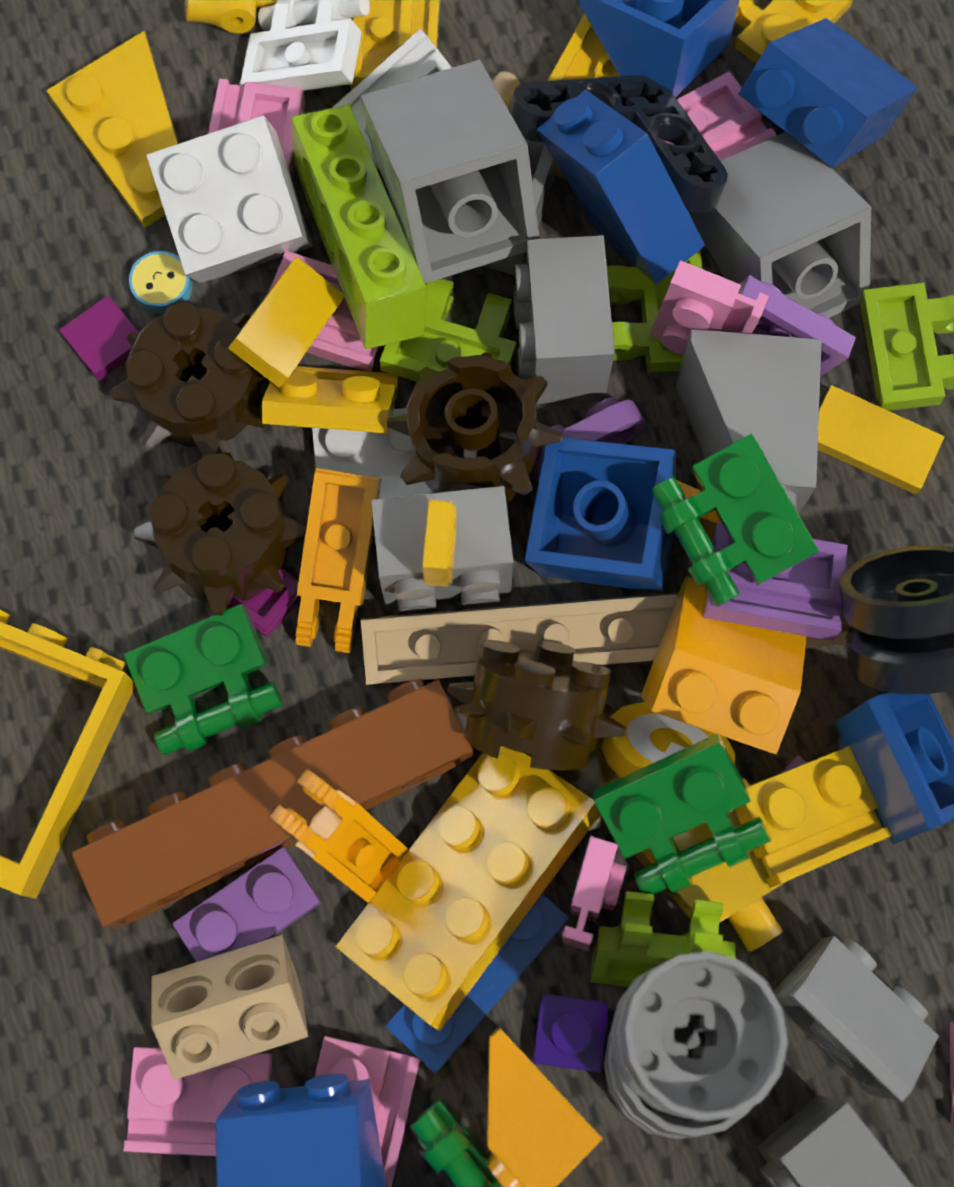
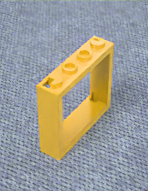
[0,610,135,899]

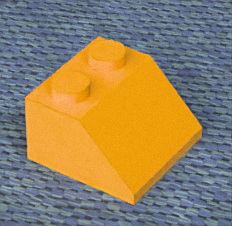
[641,576,807,755]
[487,1027,603,1187]

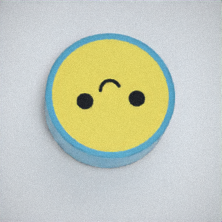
[129,251,192,314]

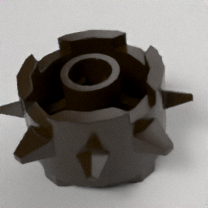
[111,301,268,457]
[387,352,563,502]
[134,453,307,616]
[447,640,627,770]

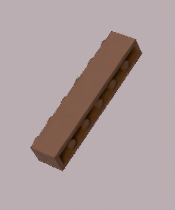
[71,679,473,930]

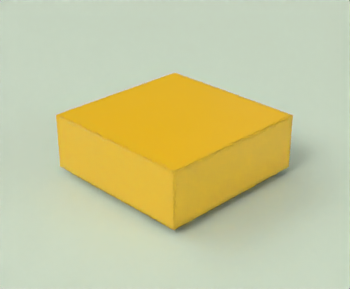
[422,500,457,587]

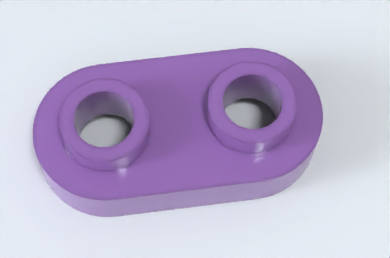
[533,397,646,483]

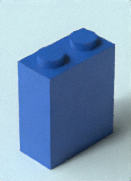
[738,18,918,168]
[537,90,705,284]

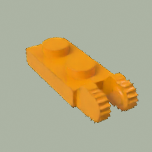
[295,468,382,653]
[270,769,409,903]

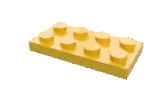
[336,746,600,1031]

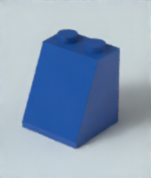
[216,1073,386,1187]

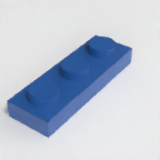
[385,894,569,1074]

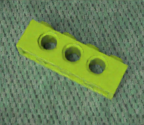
[291,104,427,350]

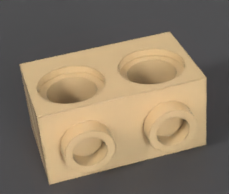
[151,935,308,1080]

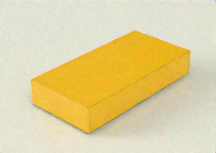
[228,256,346,388]
[818,385,945,495]

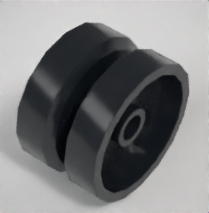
[839,545,954,694]

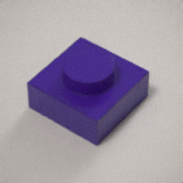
[532,994,609,1073]

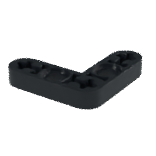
[509,76,728,213]

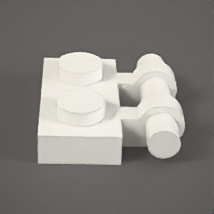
[240,0,370,91]

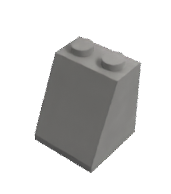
[360,60,540,283]
[690,132,871,318]
[676,329,821,514]

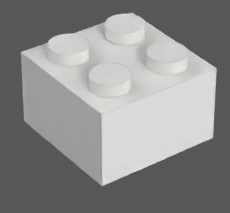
[146,115,313,283]

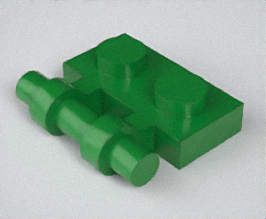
[651,433,819,607]
[123,604,283,756]
[593,733,772,894]
[411,1097,504,1187]

